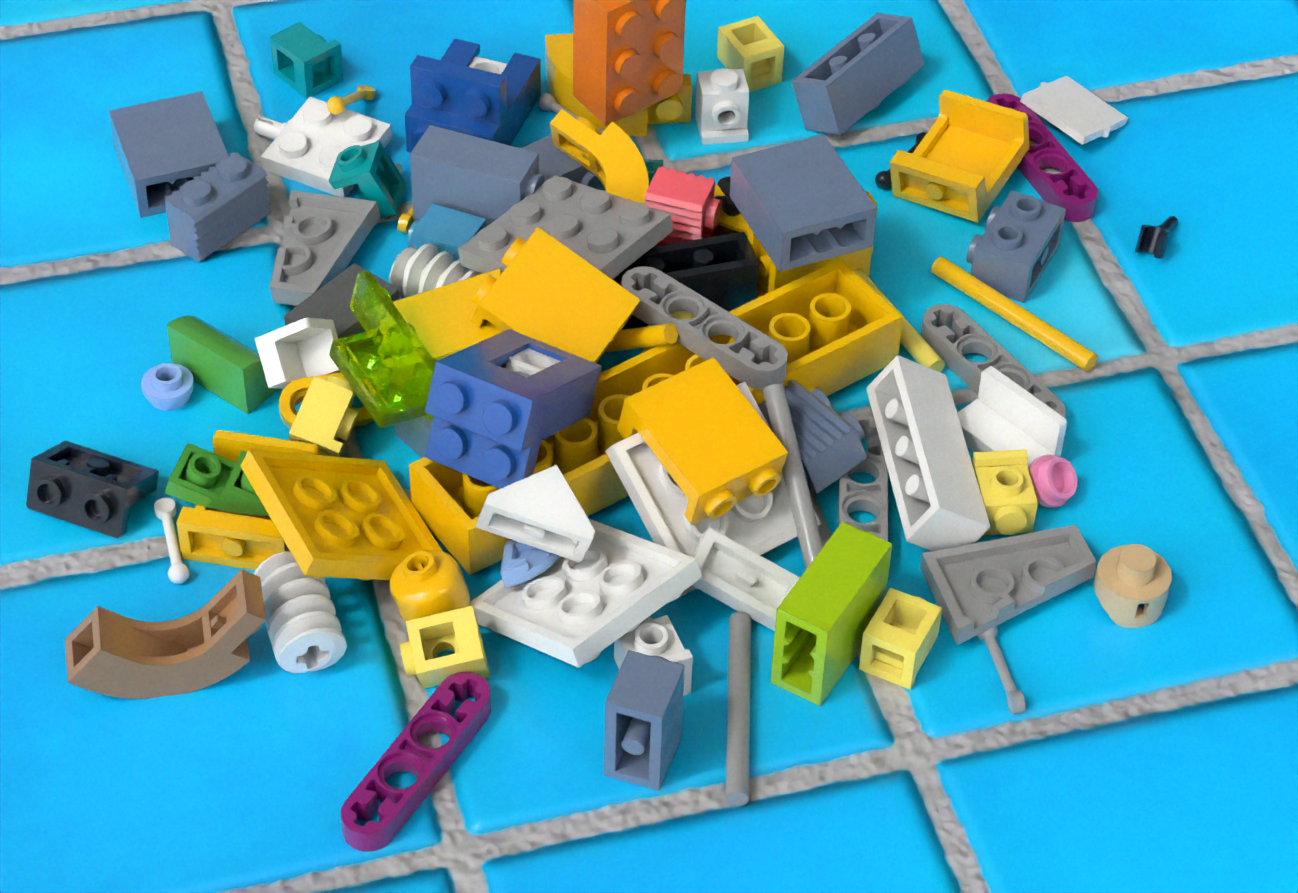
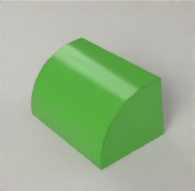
[167,315,280,414]

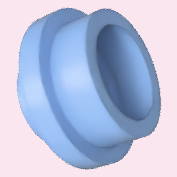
[141,363,194,410]

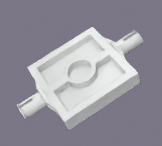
[253,97,402,197]

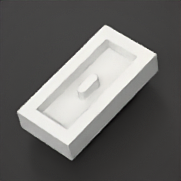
[692,527,800,631]

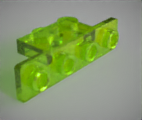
[329,271,438,429]

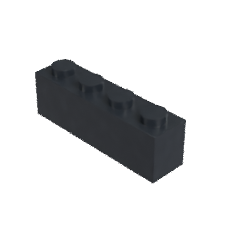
[612,232,759,330]

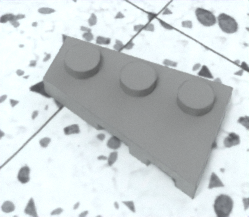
[270,190,380,306]
[920,525,1096,645]

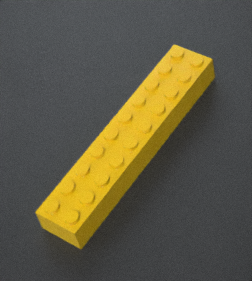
[409,259,903,575]

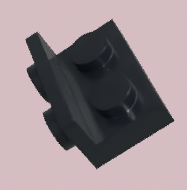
[26,440,159,538]

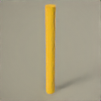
[931,256,1098,372]

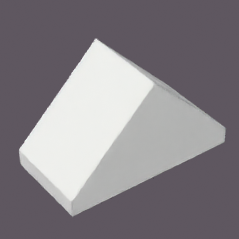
[475,465,595,563]

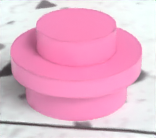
[1029,454,1077,508]

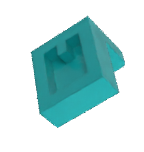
[329,141,407,219]

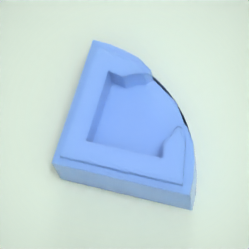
[500,540,559,588]

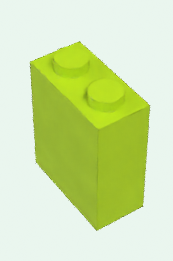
[770,522,892,706]

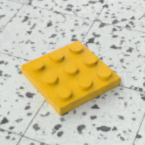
[240,449,443,580]

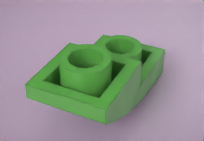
[164,442,269,516]

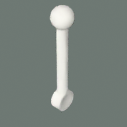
[154,498,190,584]

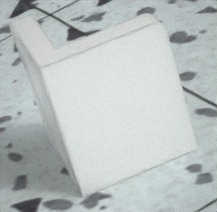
[255,318,346,389]

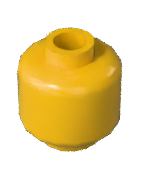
[389,550,470,623]

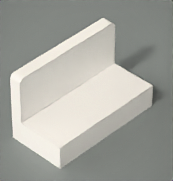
[957,366,1067,469]

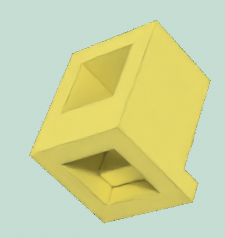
[717,16,784,92]
[289,376,359,457]
[972,449,1038,536]
[859,587,942,690]
[400,606,490,689]

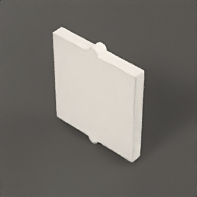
[1020,75,1128,145]

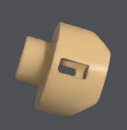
[1094,544,1172,628]

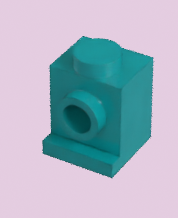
[270,22,343,99]

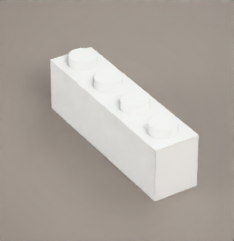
[866,355,991,551]

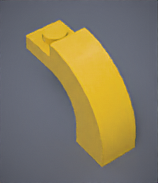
[545,33,692,136]
[550,109,649,204]

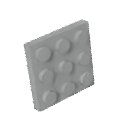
[458,175,673,279]

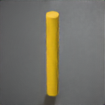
[604,323,678,353]

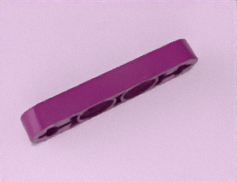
[986,93,1098,222]
[341,672,491,852]

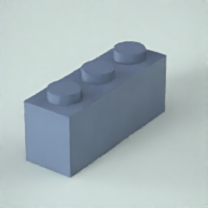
[792,13,925,136]

